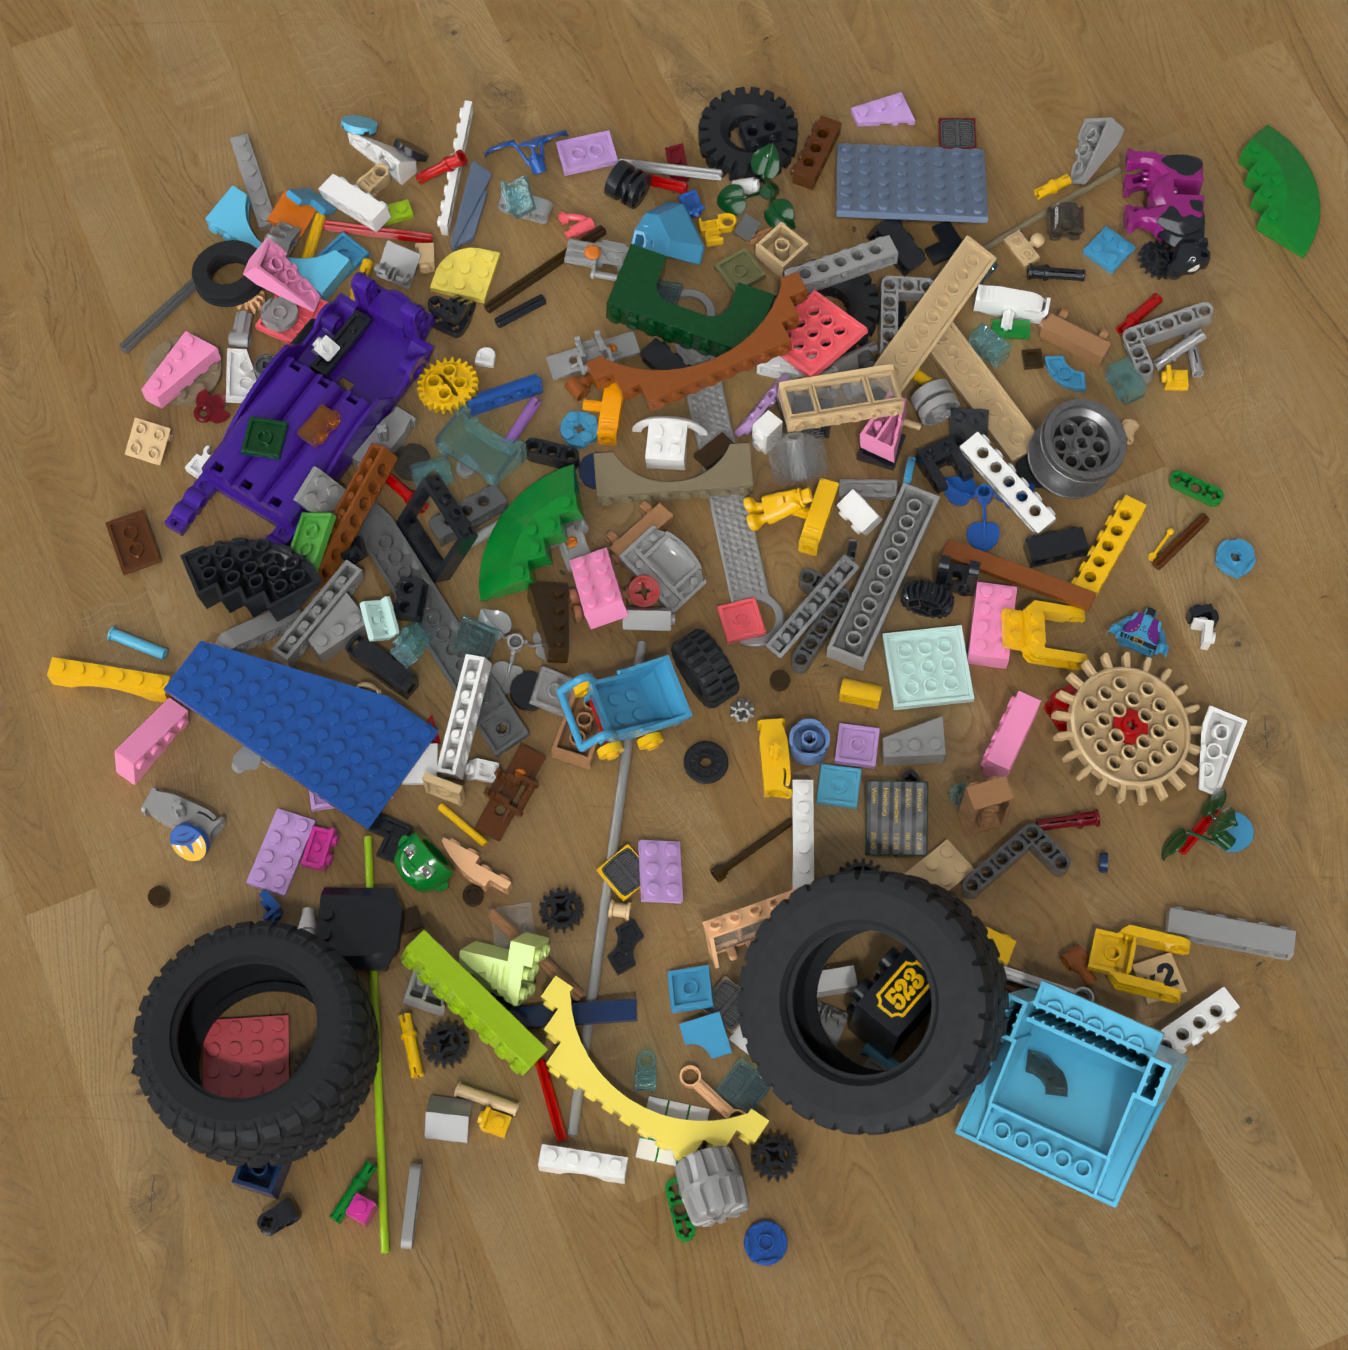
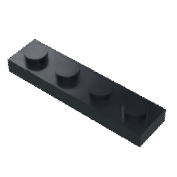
[310,309,372,378]

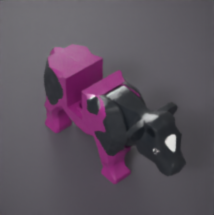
[1123,148,1211,280]

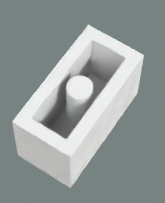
[752,410,783,455]
[836,489,883,536]

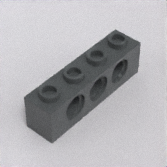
[428,483,508,547]

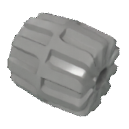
[675,1146,750,1227]

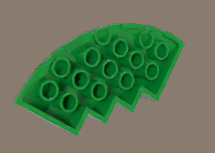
[1238,125,1320,258]
[479,464,584,602]

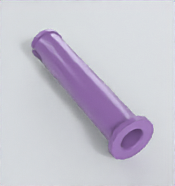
[501,397,542,450]

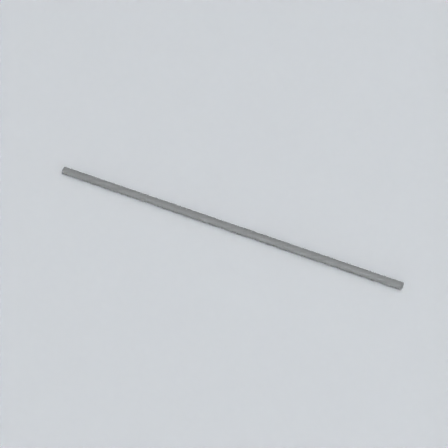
[567,641,647,1137]

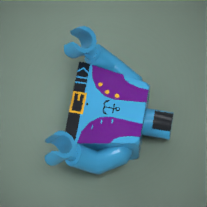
[1108,607,1169,658]

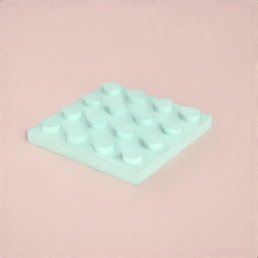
[882,625,974,710]

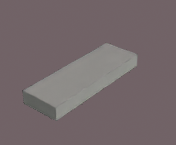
[839,479,898,500]

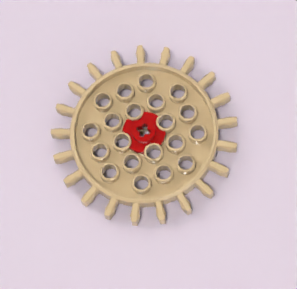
[1051,652,1202,806]

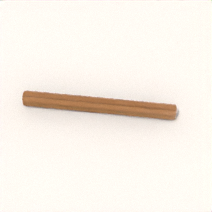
[487,909,584,1002]

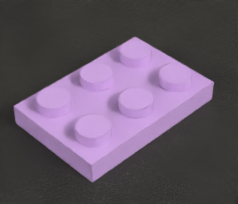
[556,130,618,176]
[638,840,683,904]

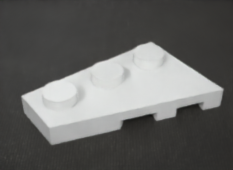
[226,348,257,403]

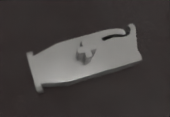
[352,406,417,468]
[141,786,227,846]

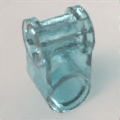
[634,1050,657,1093]

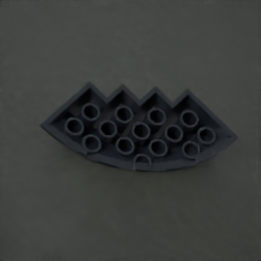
[180,538,323,622]

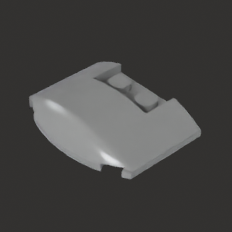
[618,525,707,613]

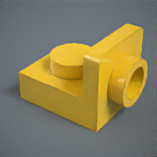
[1161,365,1189,391]
[477,1106,512,1139]

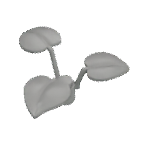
[478,608,547,695]

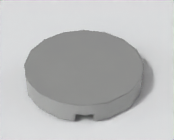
[260,296,299,332]

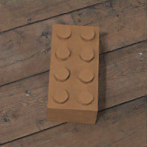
[551,691,600,770]
[957,775,1014,837]

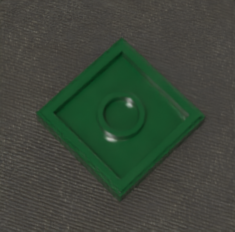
[241,416,289,460]

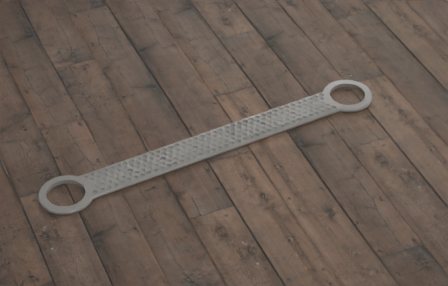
[675,289,785,647]

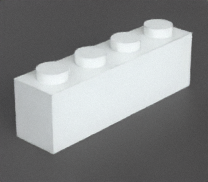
[318,174,391,233]

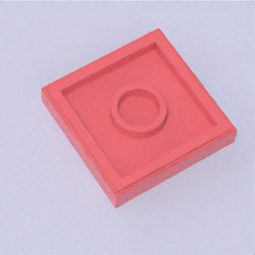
[717,597,766,644]

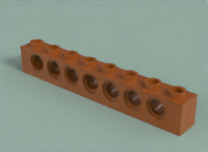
[316,443,398,592]

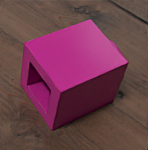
[346,1193,378,1227]

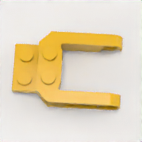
[1001,600,1088,670]
[1087,925,1191,1003]

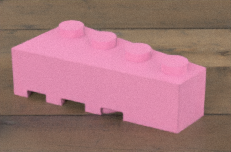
[115,698,189,785]

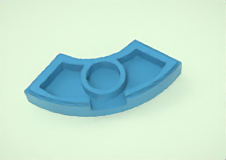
[1044,356,1086,392]
[903,456,916,485]

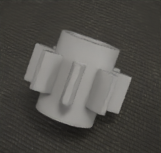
[730,697,755,723]

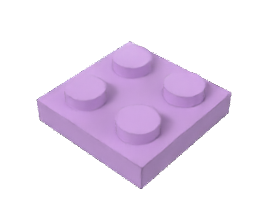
[834,723,880,769]

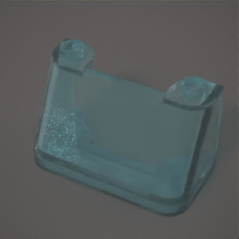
[435,405,527,485]

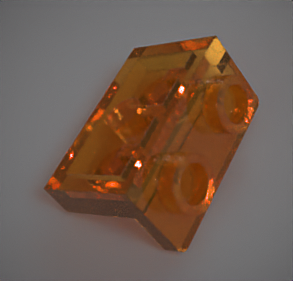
[297,404,341,448]

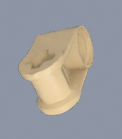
[356,163,391,198]

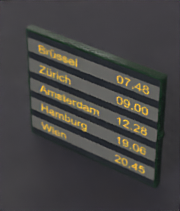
[865,779,929,857]

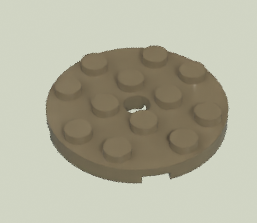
[145,336,223,407]

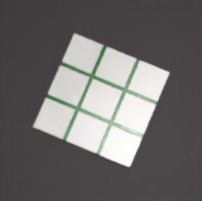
[636,1096,710,1166]

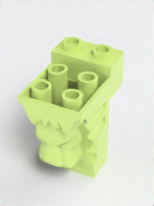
[458,932,550,1006]

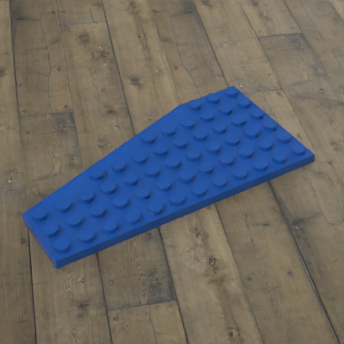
[164,641,439,830]

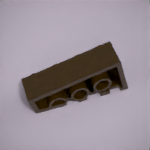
[527,583,569,663]

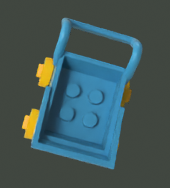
[556,655,693,761]

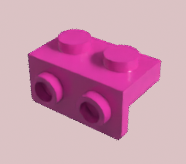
[301,826,339,872]

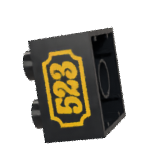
[846,946,932,1060]

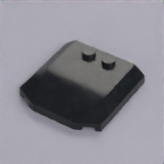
[315,887,404,971]

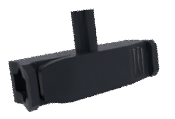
[345,634,419,700]

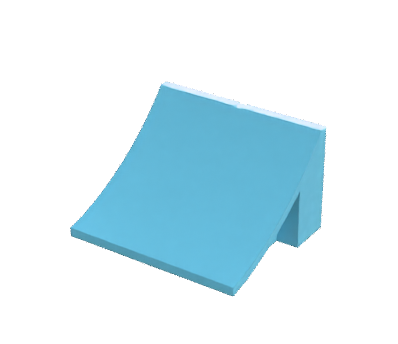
[955,980,1189,1208]

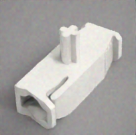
[973,284,1051,331]

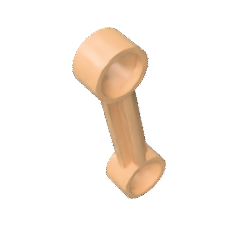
[680,1065,746,1119]

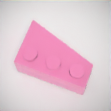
[860,392,907,463]

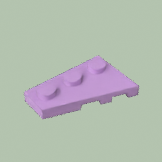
[850,92,915,127]

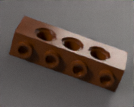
[791,115,842,190]

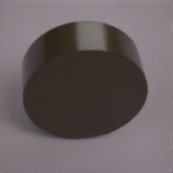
[770,670,790,691]
[463,885,484,907]
[148,886,170,908]

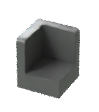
[732,213,761,242]

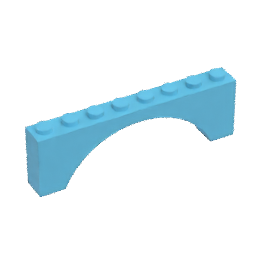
[205,185,353,301]

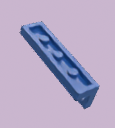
[466,374,543,417]

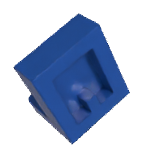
[259,889,284,923]

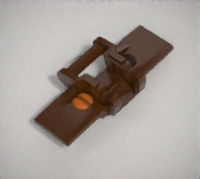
[474,745,546,842]

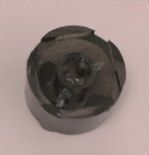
[1046,202,1085,241]

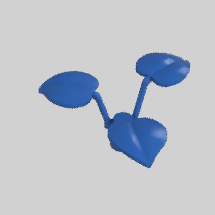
[485,130,568,175]
[944,476,1035,552]

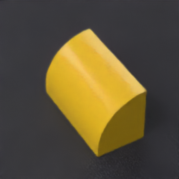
[838,678,883,709]

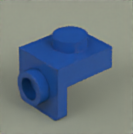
[677,189,706,219]

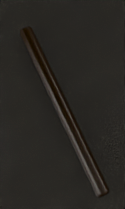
[484,225,606,313]

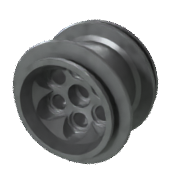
[1027,399,1127,499]

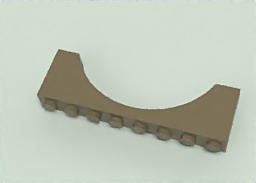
[594,443,753,506]

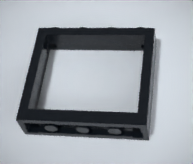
[396,475,478,583]

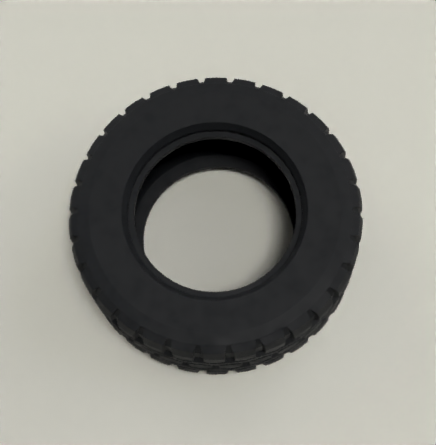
[738,870,1009,1135]

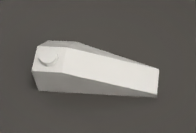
[347,132,417,185]
[1198,706,1247,795]

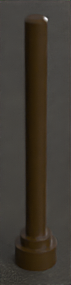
[710,817,792,883]

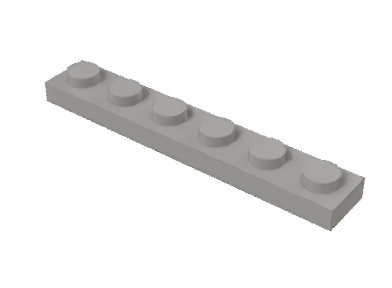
[230,133,274,231]

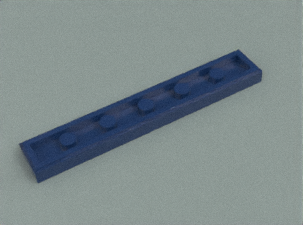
[510,999,638,1029]

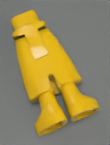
[743,487,813,532]

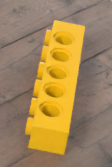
[1071,495,1147,599]

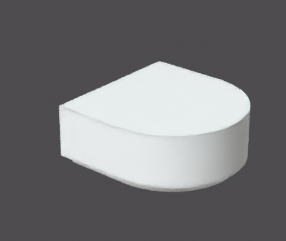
[475,347,496,368]

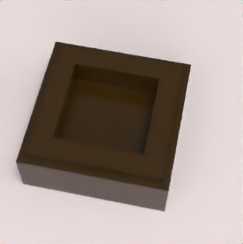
[1021,348,1044,370]

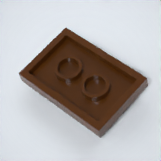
[105,510,161,575]

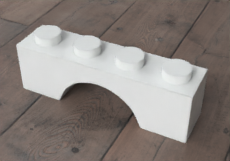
[538,1144,628,1184]

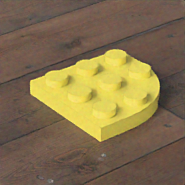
[430,248,500,303]

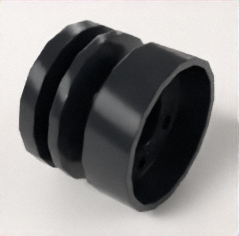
[604,160,651,209]

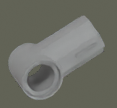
[229,310,253,349]

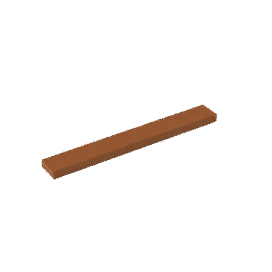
[941,539,1097,612]

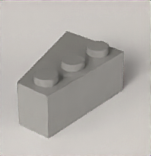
[308,592,367,664]
[881,717,946,766]

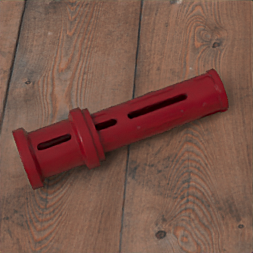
[1036,809,1100,831]

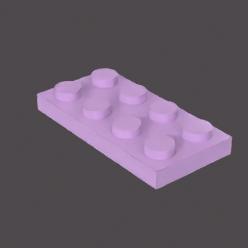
[246,808,316,898]

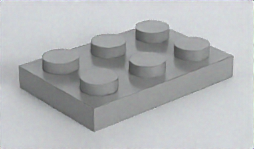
[293,466,346,513]

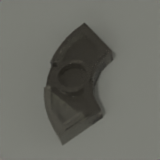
[1026,1050,1068,1097]

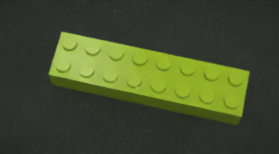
[400,930,548,1076]

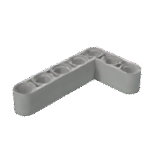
[878,276,934,358]
[1123,302,1213,384]
[215,608,302,653]

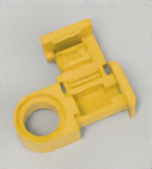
[699,213,736,247]

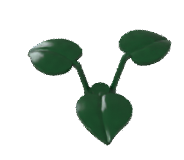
[717,143,796,230]
[1161,789,1238,861]

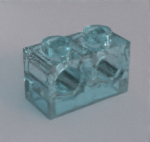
[969,323,1012,369]
[390,622,433,669]

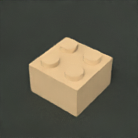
[755,222,809,278]

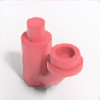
[558,211,595,239]

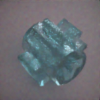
[948,781,967,808]

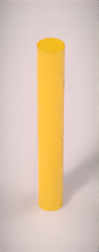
[437,803,488,847]

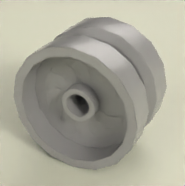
[910,379,960,426]

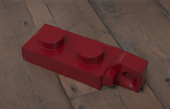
[665,143,690,194]

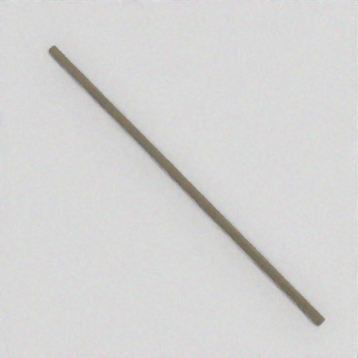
[885,166,1122,307]

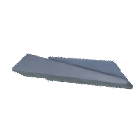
[451,161,492,252]

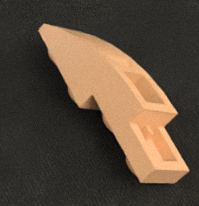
[442,837,513,895]

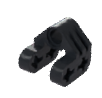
[427,294,476,338]

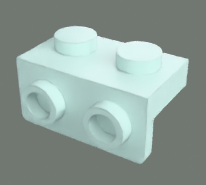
[359,596,399,642]

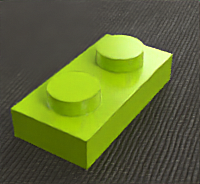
[382,199,414,227]

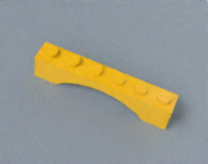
[47,657,171,703]

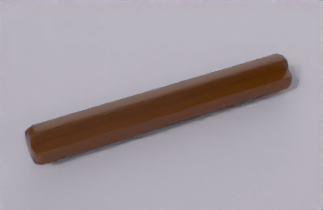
[1152,513,1210,570]

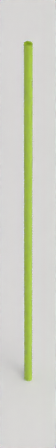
[364,836,390,1254]

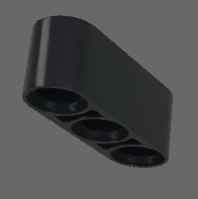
[524,438,580,470]

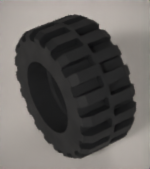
[671,629,740,708]

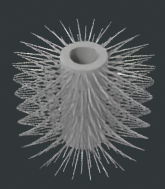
[766,428,830,489]

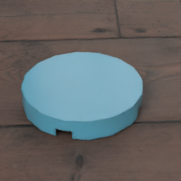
[341,115,378,135]

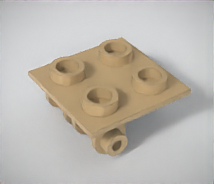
[125,417,173,466]

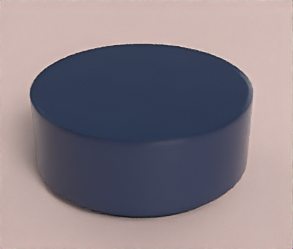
[1099,852,1108,873]

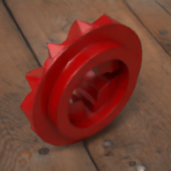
[628,575,660,607]

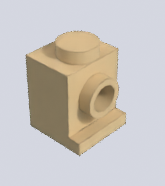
[415,243,436,274]

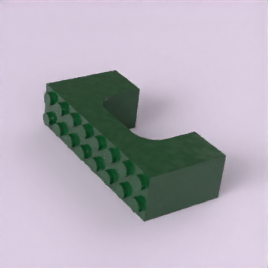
[606,244,775,358]

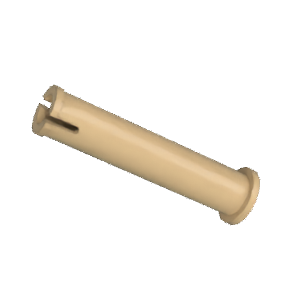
[454,1081,520,1116]

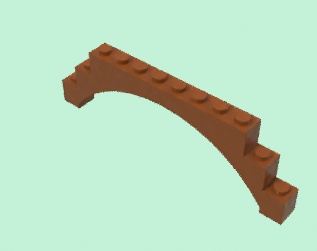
[586,272,808,411]

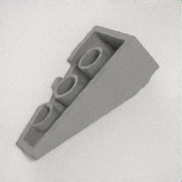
[1071,117,1124,185]

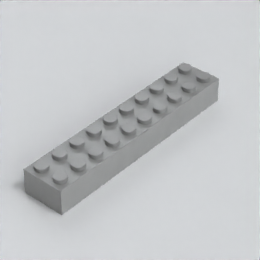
[826,483,940,672]

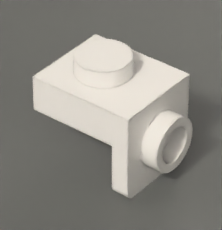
[311,335,340,362]
[1190,617,1216,650]

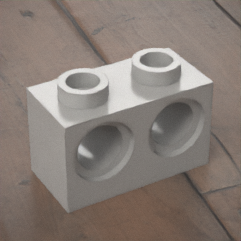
[264,221,301,257]

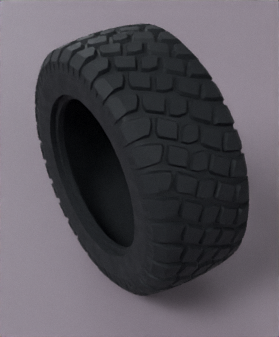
[132,921,380,1168]

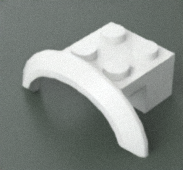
[632,416,708,470]

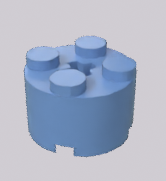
[788,719,830,766]

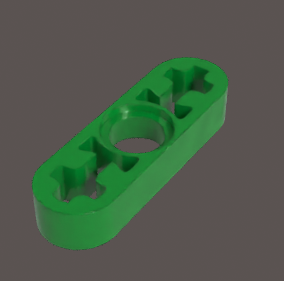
[1169,470,1224,507]
[665,1178,695,1243]

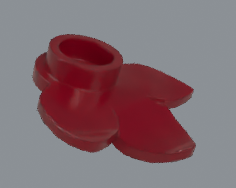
[194,389,230,424]

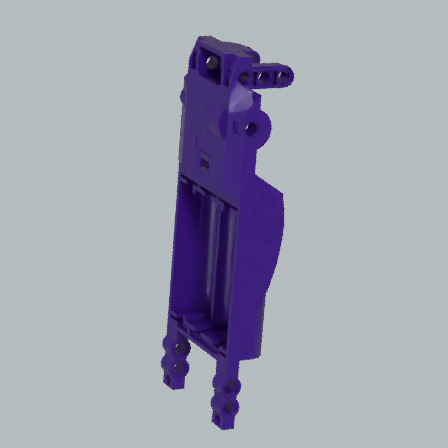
[164,272,435,547]

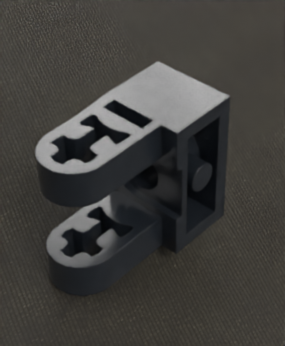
[915,435,974,494]
[935,554,981,597]

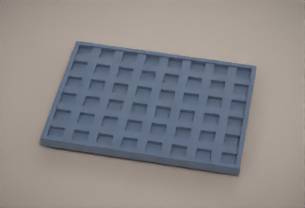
[836,143,988,223]

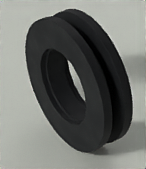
[192,240,262,307]

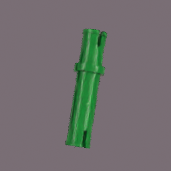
[329,1161,378,1224]

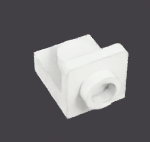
[465,758,499,784]

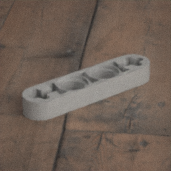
[401,1163,423,1249]

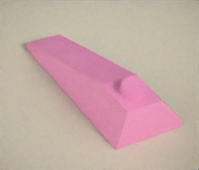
[243,238,321,312]

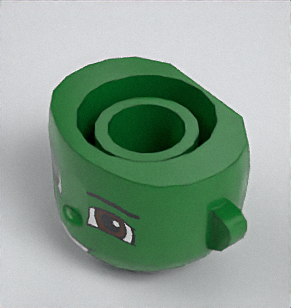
[394,831,455,893]

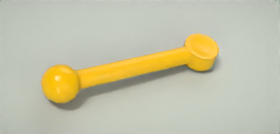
[1148,528,1174,561]

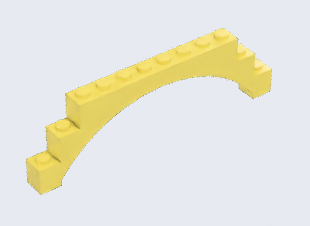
[541,976,769,1161]

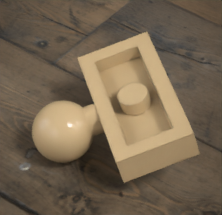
[1003,230,1045,270]

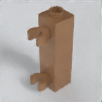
[1039,308,1111,367]
[605,500,673,569]

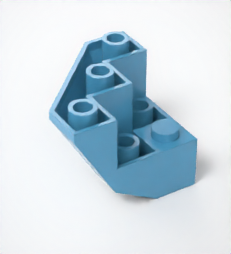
[631,202,705,265]

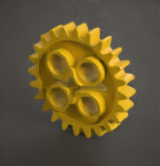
[417,357,479,415]

